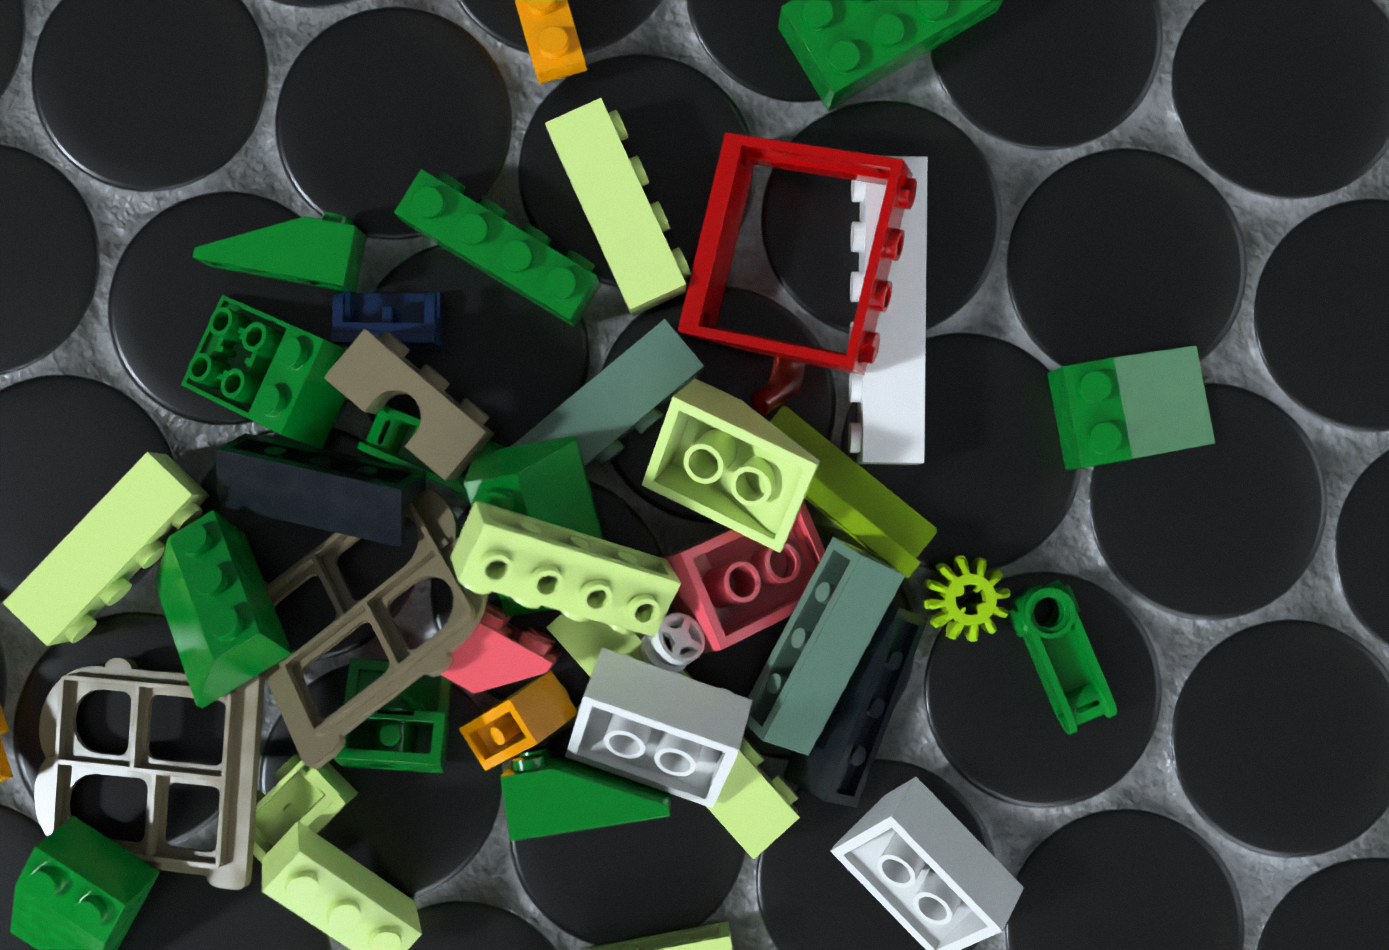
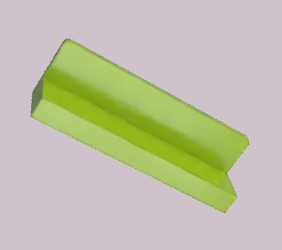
[770,406,937,578]

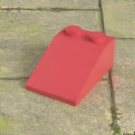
[662,500,825,653]

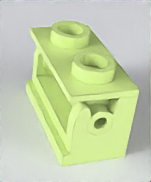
[253,754,358,863]

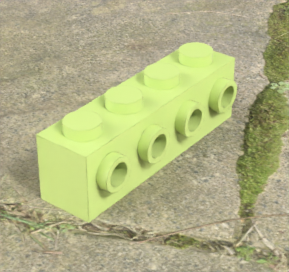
[545,98,691,317]
[3,452,210,646]
[451,500,681,637]

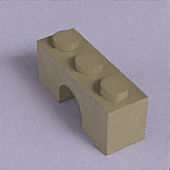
[323,329,495,481]

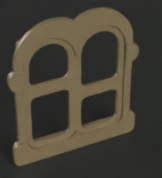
[263,489,488,769]
[34,657,265,890]

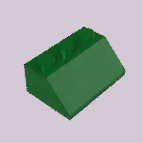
[464,436,604,617]
[154,510,292,708]

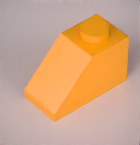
[458,670,578,771]

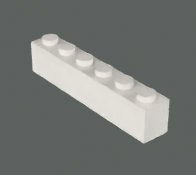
[848,156,928,465]

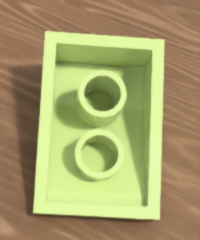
[642,378,820,553]

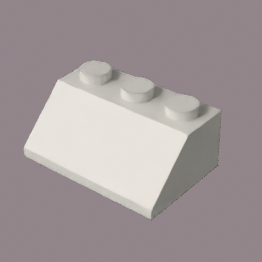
[565,648,752,808]
[831,777,1024,950]

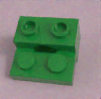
[333,658,453,773]

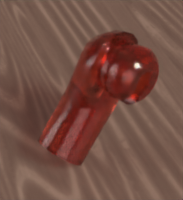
[751,357,807,415]

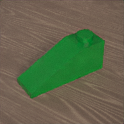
[193,212,367,293]

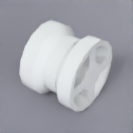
[640,613,705,672]

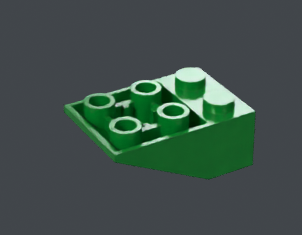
[181,295,346,449]

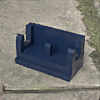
[331,292,443,349]

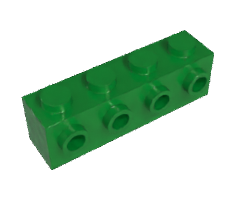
[394,169,601,328]

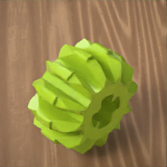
[922,555,1011,642]

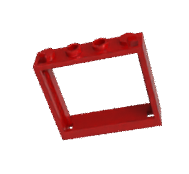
[677,132,917,375]

